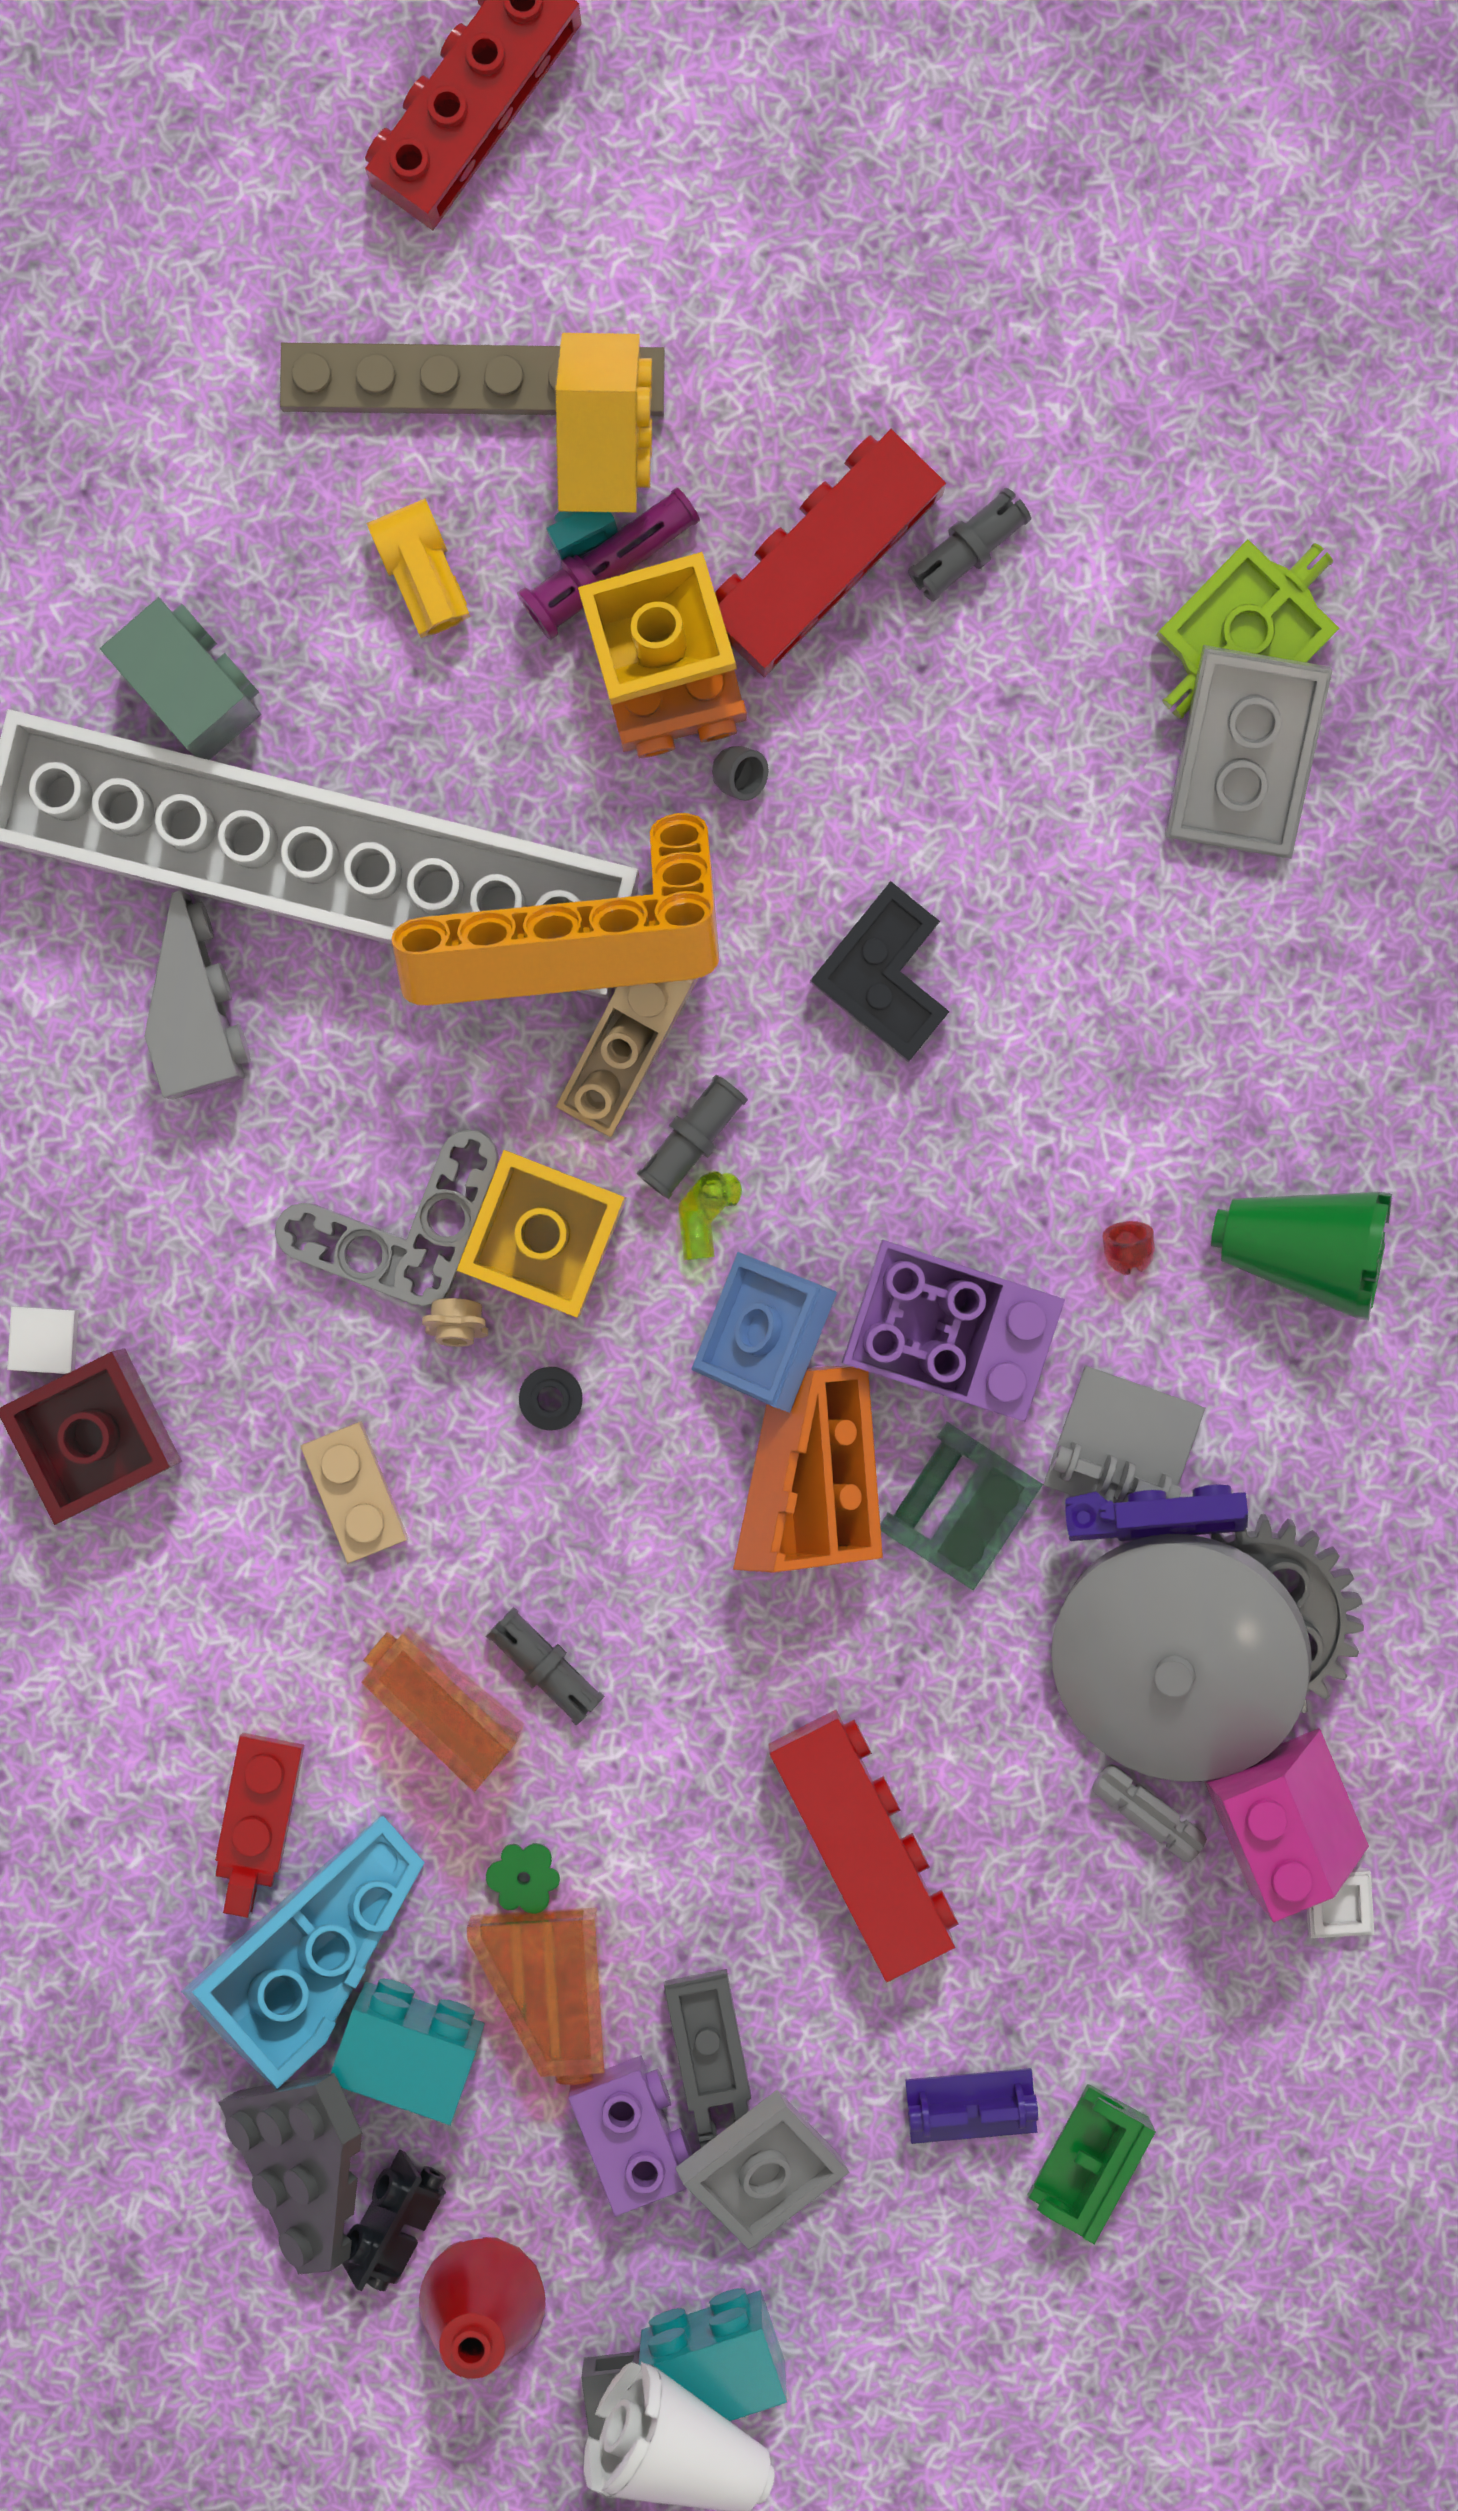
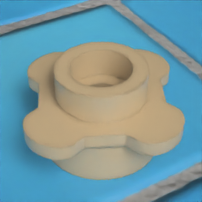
[422,1298,488,1347]

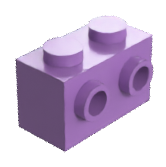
[568,2055,692,2217]

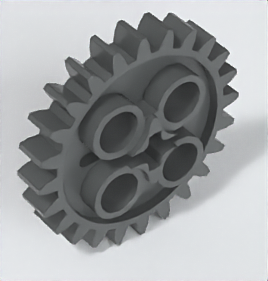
[1209,1514,1364,1714]

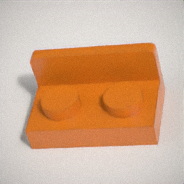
[612,670,747,758]

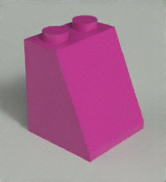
[1204,1728,1369,1923]

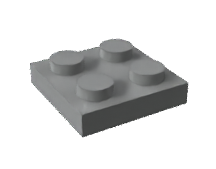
[675,2090,850,2250]

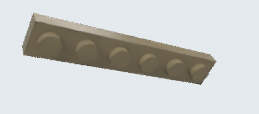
[280,342,665,416]

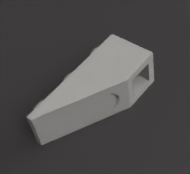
[144,890,251,1100]

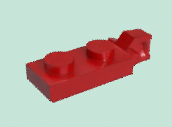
[215,1733,305,1918]

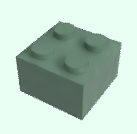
[99,597,262,760]

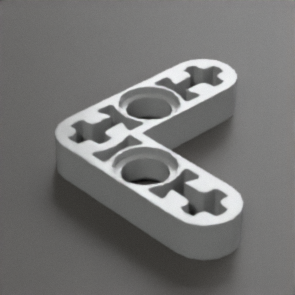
[275,1130,499,1306]

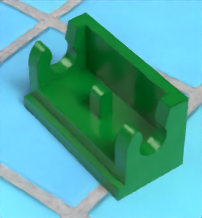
[1027,2084,1156,2245]

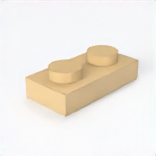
[300,1421,408,1564]

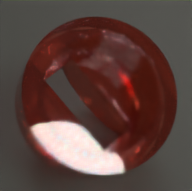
[1102,1221,1155,1275]

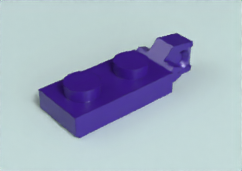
[1065,1485,1248,1541]

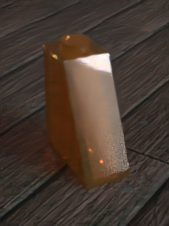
[361,1627,524,1792]
[467,1908,607,2085]

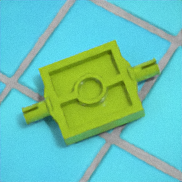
[1156,539,1339,719]

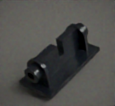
[342,2149,446,2291]

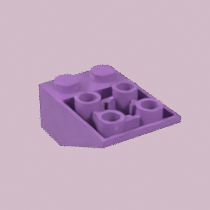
[842,1239,1065,1422]

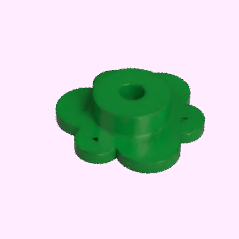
[486,1843,560,1914]

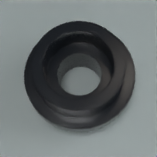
[519,1366,583,1431]

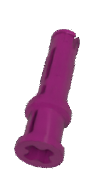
[517,488,700,640]

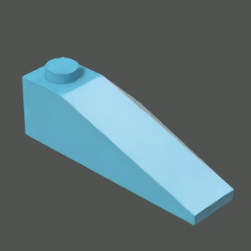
[181,1815,424,2089]

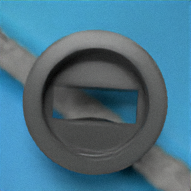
[712,746,769,801]

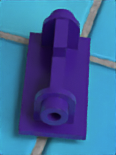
[905,2068,1038,2144]

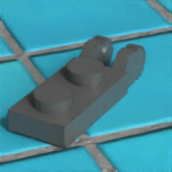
[664,1969,751,2148]

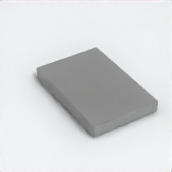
[1165,645,1333,859]

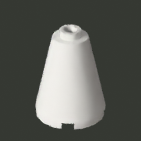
[583,2362,775,2511]

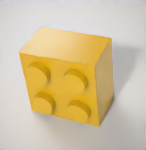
[556,333,652,513]
[456,1150,627,1318]

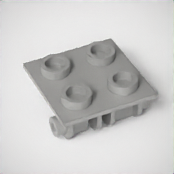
[1043,1365,1205,1503]

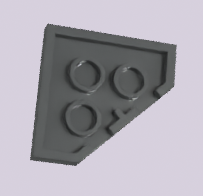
[218,2073,362,2274]

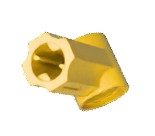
[366,498,471,638]

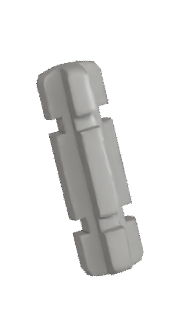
[1092,1764,1207,1863]

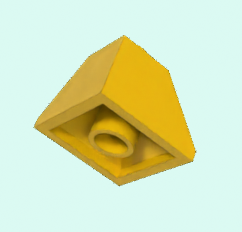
[578,551,737,705]

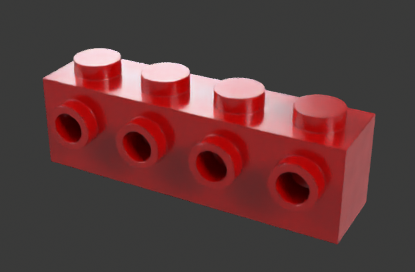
[365,0,582,231]
[715,429,946,678]
[768,1710,959,1983]

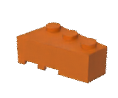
[733,1366,883,1573]

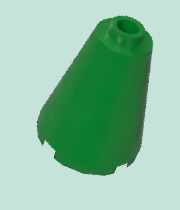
[1211,1192,1392,1321]

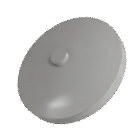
[1051,1534,1312,1782]

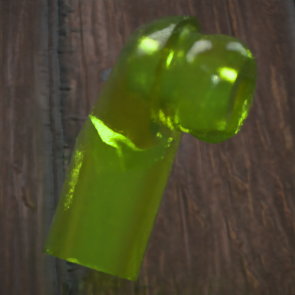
[678,1171,742,1260]

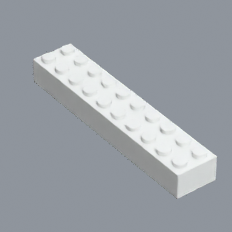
[0,709,640,1000]

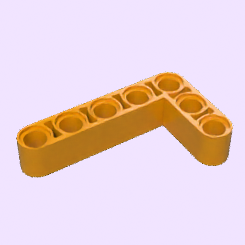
[391,813,719,1005]

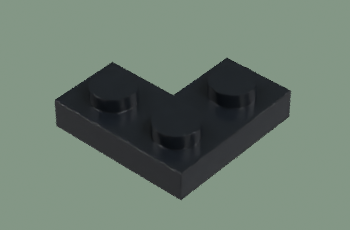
[810,881,950,1062]

